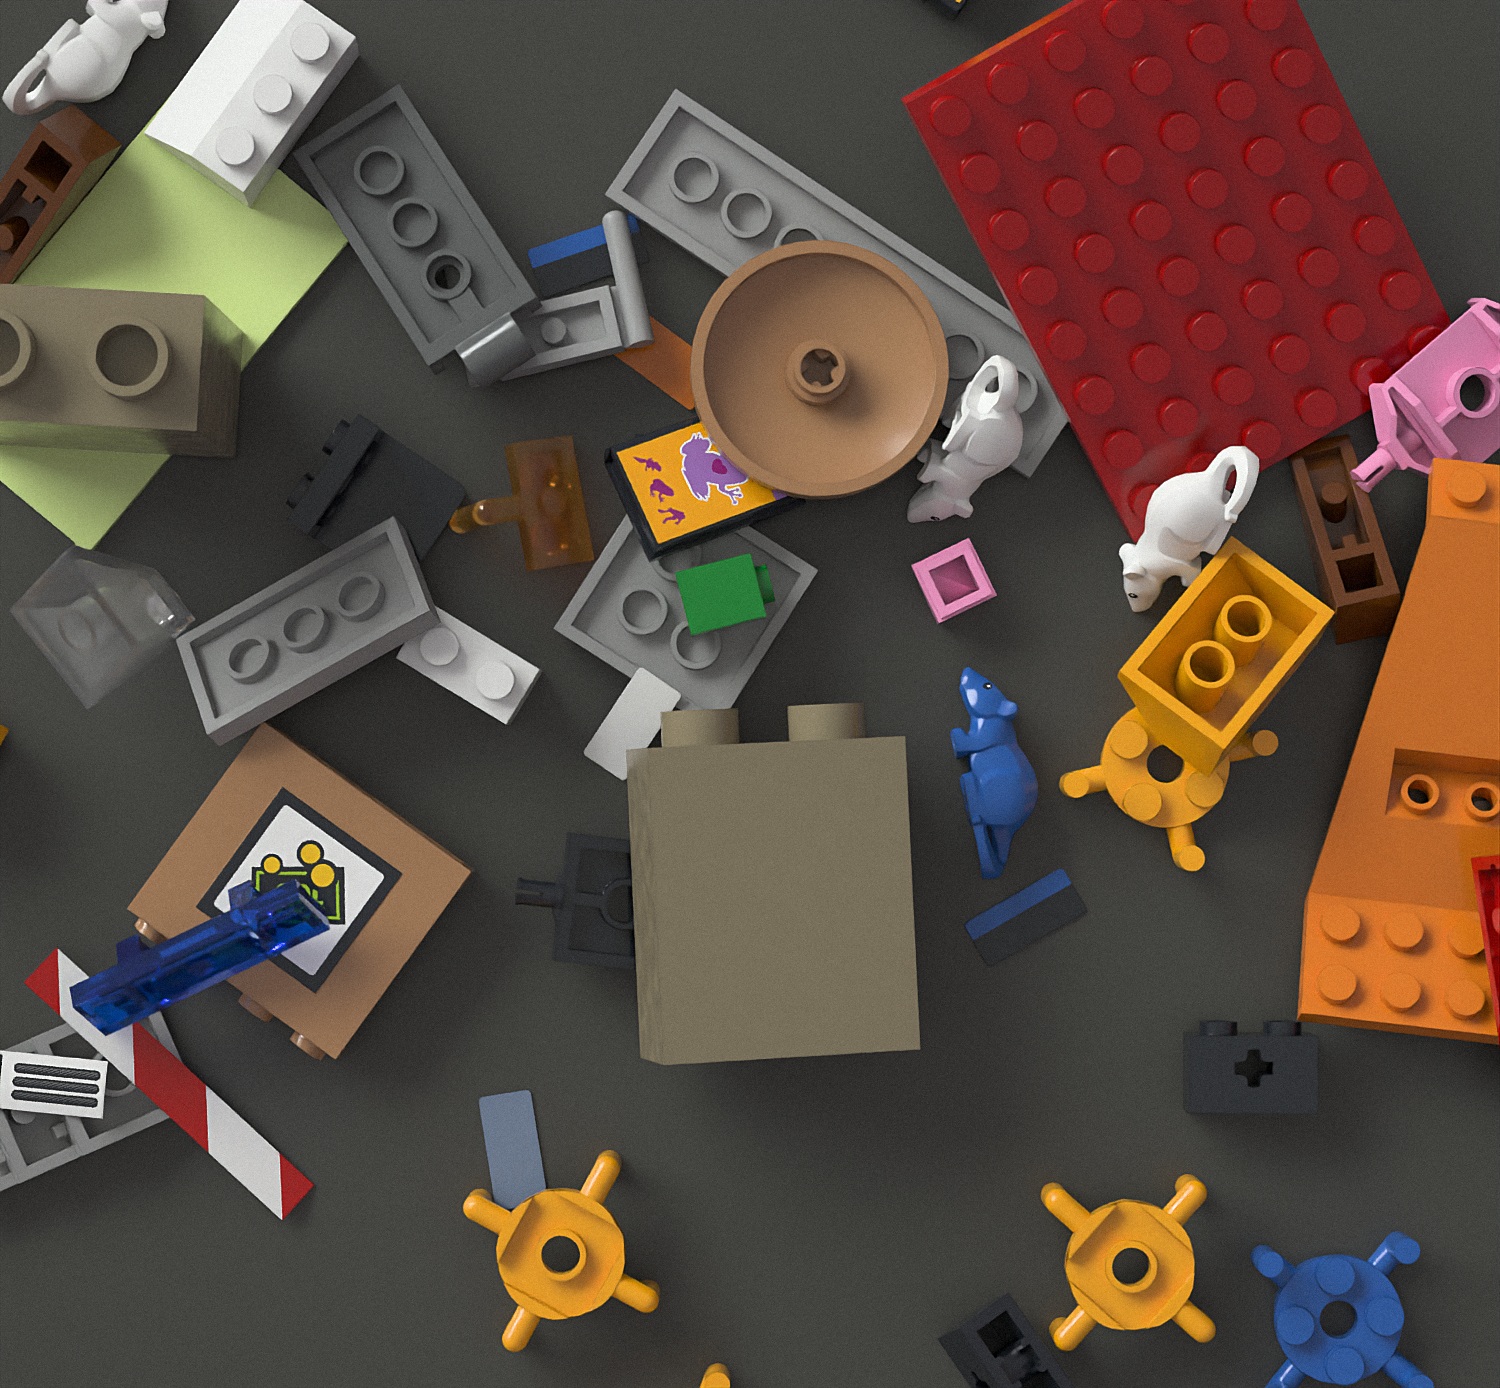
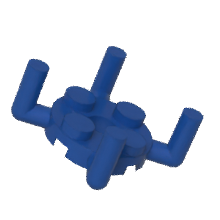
[1250,1231,1434,1388]

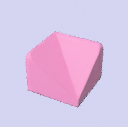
[911,538,997,624]

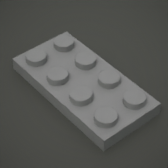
[176,516,441,747]

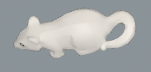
[2,0,169,115]
[907,355,1023,523]
[1119,446,1259,612]

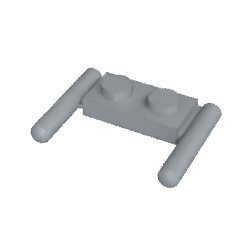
[444,210,655,387]

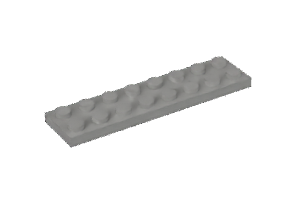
[605,89,1068,479]

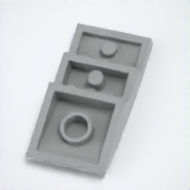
[0,987,182,1191]

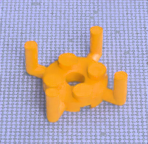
[1059,707,1278,871]
[463,1150,660,1352]
[1041,1174,1216,1351]

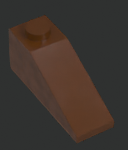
[0,104,122,284]
[1287,433,1400,645]

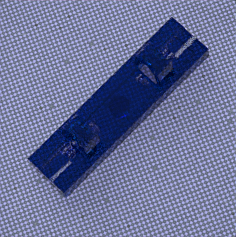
[69,879,330,1036]

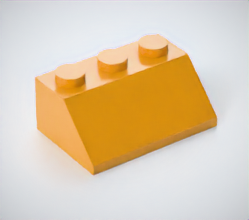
[1117,536,1335,778]

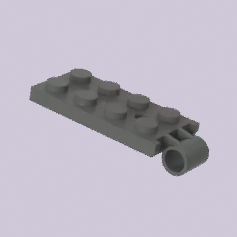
[292,84,543,390]

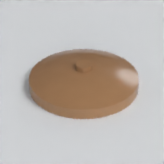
[690,240,949,499]

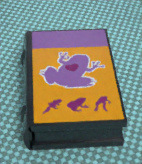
[604,415,806,563]

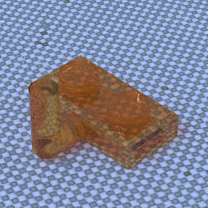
[449,435,594,572]

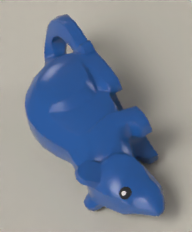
[950,667,1038,879]

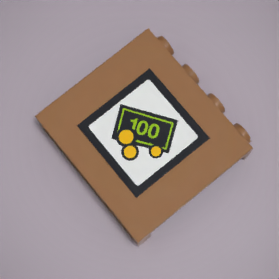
[127,721,475,1061]

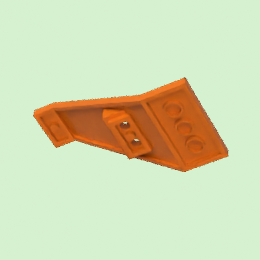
[1297,457,1500,1045]

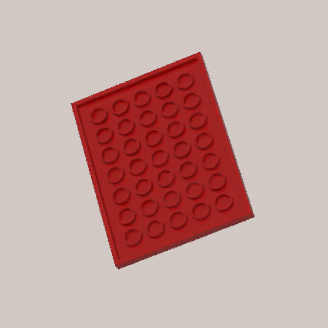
[900,0,1452,543]

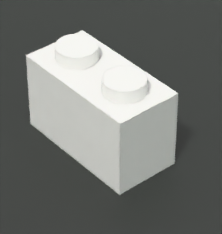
[396,605,543,725]

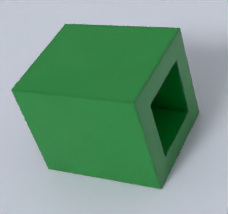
[675,553,776,637]

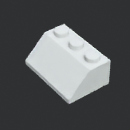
[144,0,359,208]

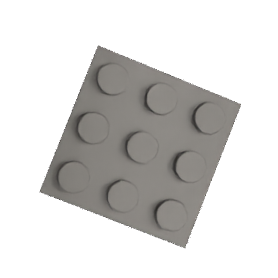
[554,514,818,711]

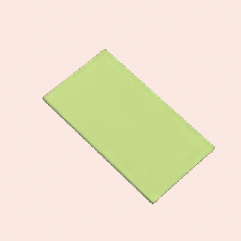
[0,93,349,554]

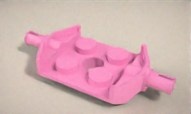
[1350,298,1500,493]

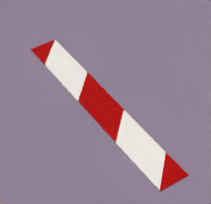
[24,947,314,1221]

